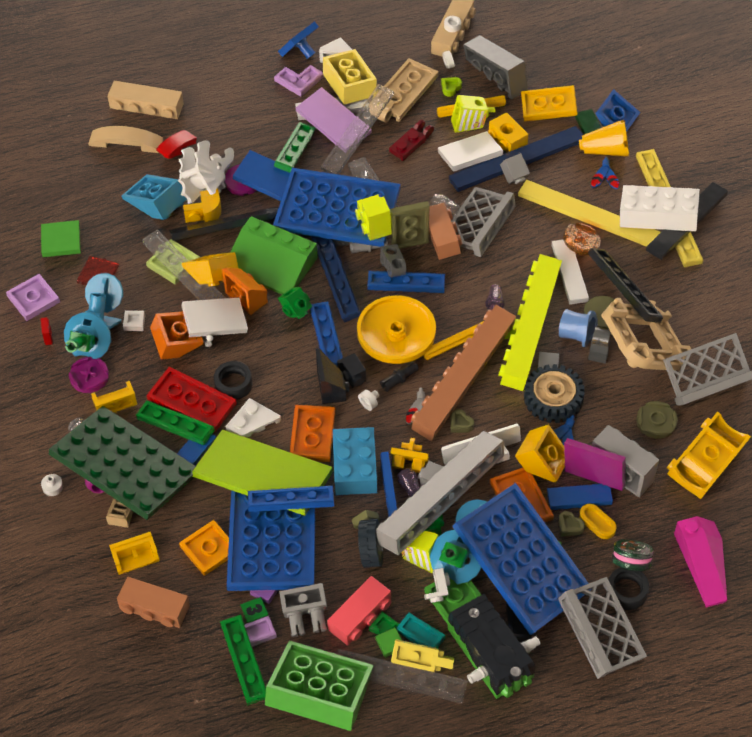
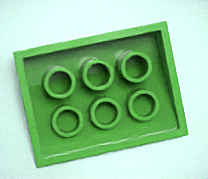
[231,216,318,295]
[265,640,374,731]

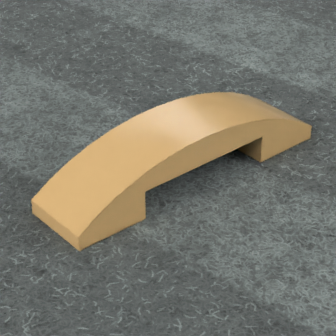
[88,126,163,153]

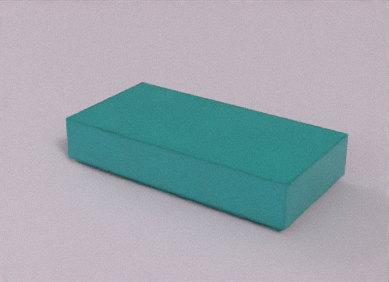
[396,612,445,648]

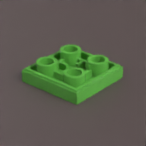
[41,220,81,257]

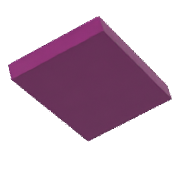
[564,438,626,491]

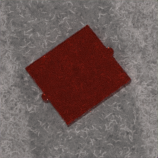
[76,256,119,286]

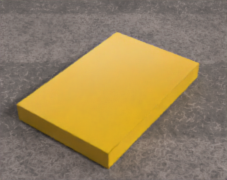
[521,85,577,122]

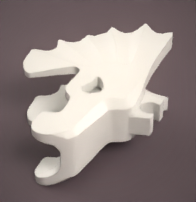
[178,140,234,204]

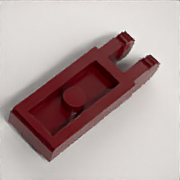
[389,119,434,161]

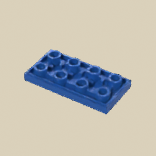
[233,150,290,201]

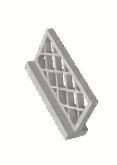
[451,187,516,257]
[663,333,752,406]
[558,577,647,679]

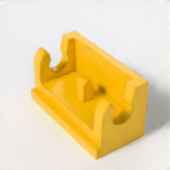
[91,381,137,413]
[109,531,160,575]

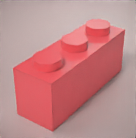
[327,576,391,646]

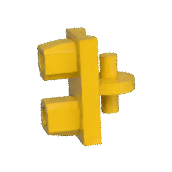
[390,438,429,473]

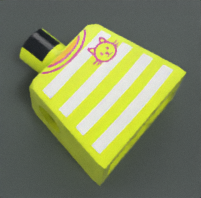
[451,95,496,133]
[401,531,439,573]

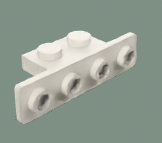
[441,424,521,465]

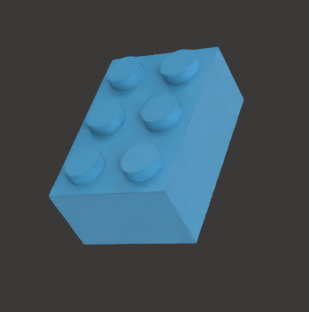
[333,427,377,495]

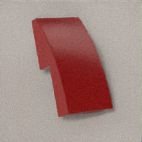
[156,130,197,159]

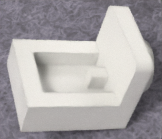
[424,568,450,603]

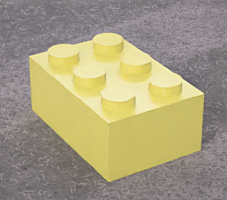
[323,49,377,105]

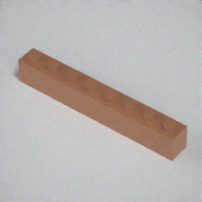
[411,305,516,442]

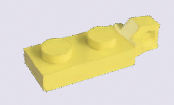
[391,639,454,672]

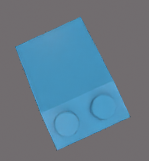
[121,174,187,220]

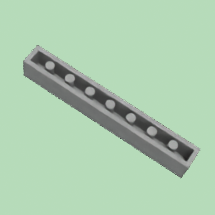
[376,431,504,555]

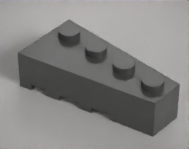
[464,35,528,100]

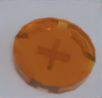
[563,223,601,255]

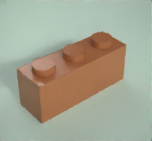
[429,203,462,260]
[117,577,190,628]

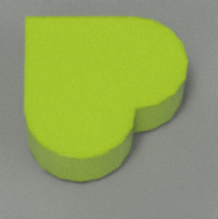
[441,77,462,97]

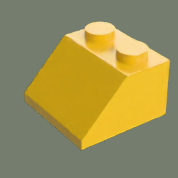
[182,252,238,287]
[515,424,565,482]

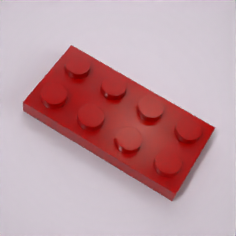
[147,367,237,433]

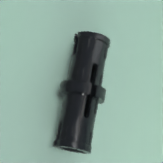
[380,361,419,392]

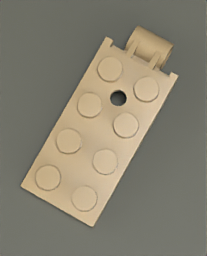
[369,58,438,123]

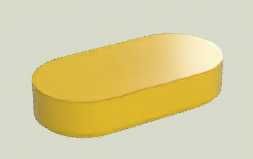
[579,504,616,539]

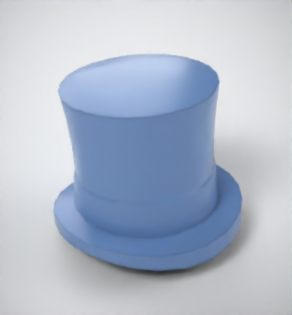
[559,309,598,347]

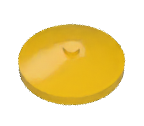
[357,295,436,364]

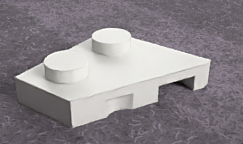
[225,398,281,438]

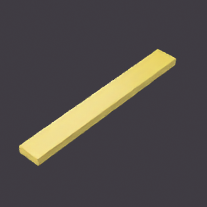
[636,149,703,267]
[518,180,661,247]

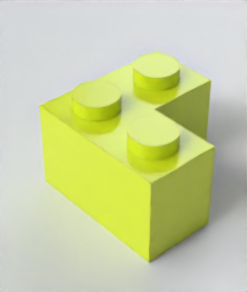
[355,194,392,241]

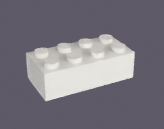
[620,185,700,231]

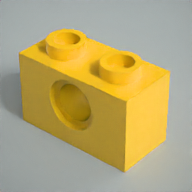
[488,112,529,153]

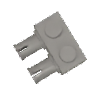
[279,583,328,637]

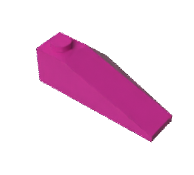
[674,516,727,607]

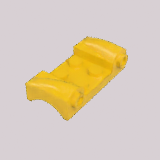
[667,411,751,499]

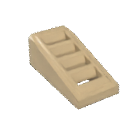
[106,499,133,527]

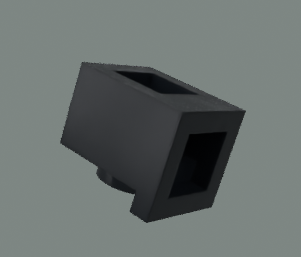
[337,353,366,388]

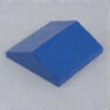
[595,89,640,132]

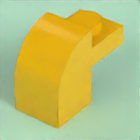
[183,189,221,223]

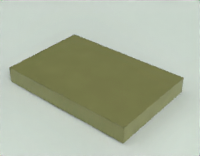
[390,201,430,249]

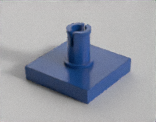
[278,21,319,59]

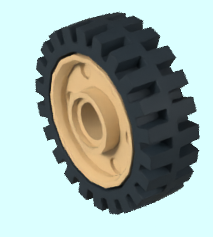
[524,364,585,423]

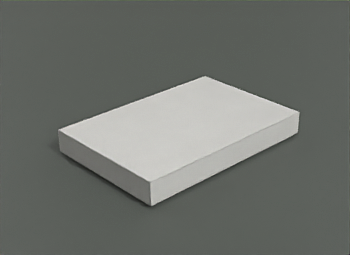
[438,131,503,172]
[181,297,248,337]

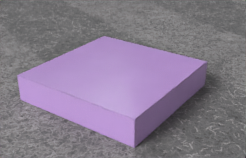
[6,274,60,321]

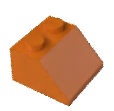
[222,267,268,315]
[150,311,204,359]

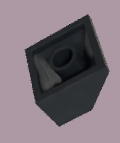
[316,348,349,404]

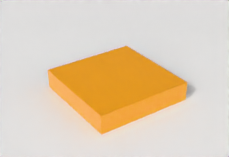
[179,520,229,576]

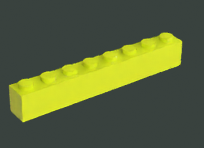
[498,254,562,391]

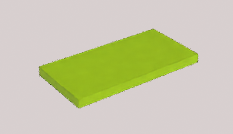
[192,430,333,516]

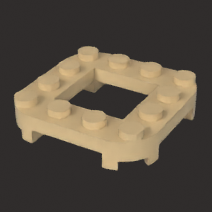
[601,298,691,371]

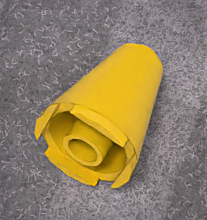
[579,120,629,157]

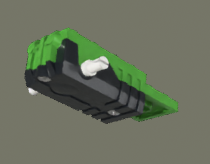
[424,578,540,699]

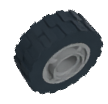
[358,519,383,568]

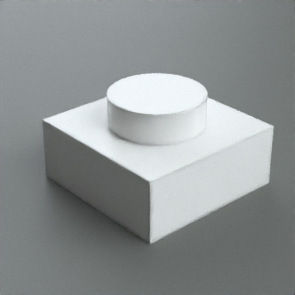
[123,311,145,331]

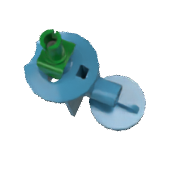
[64,273,123,359]
[430,499,486,584]

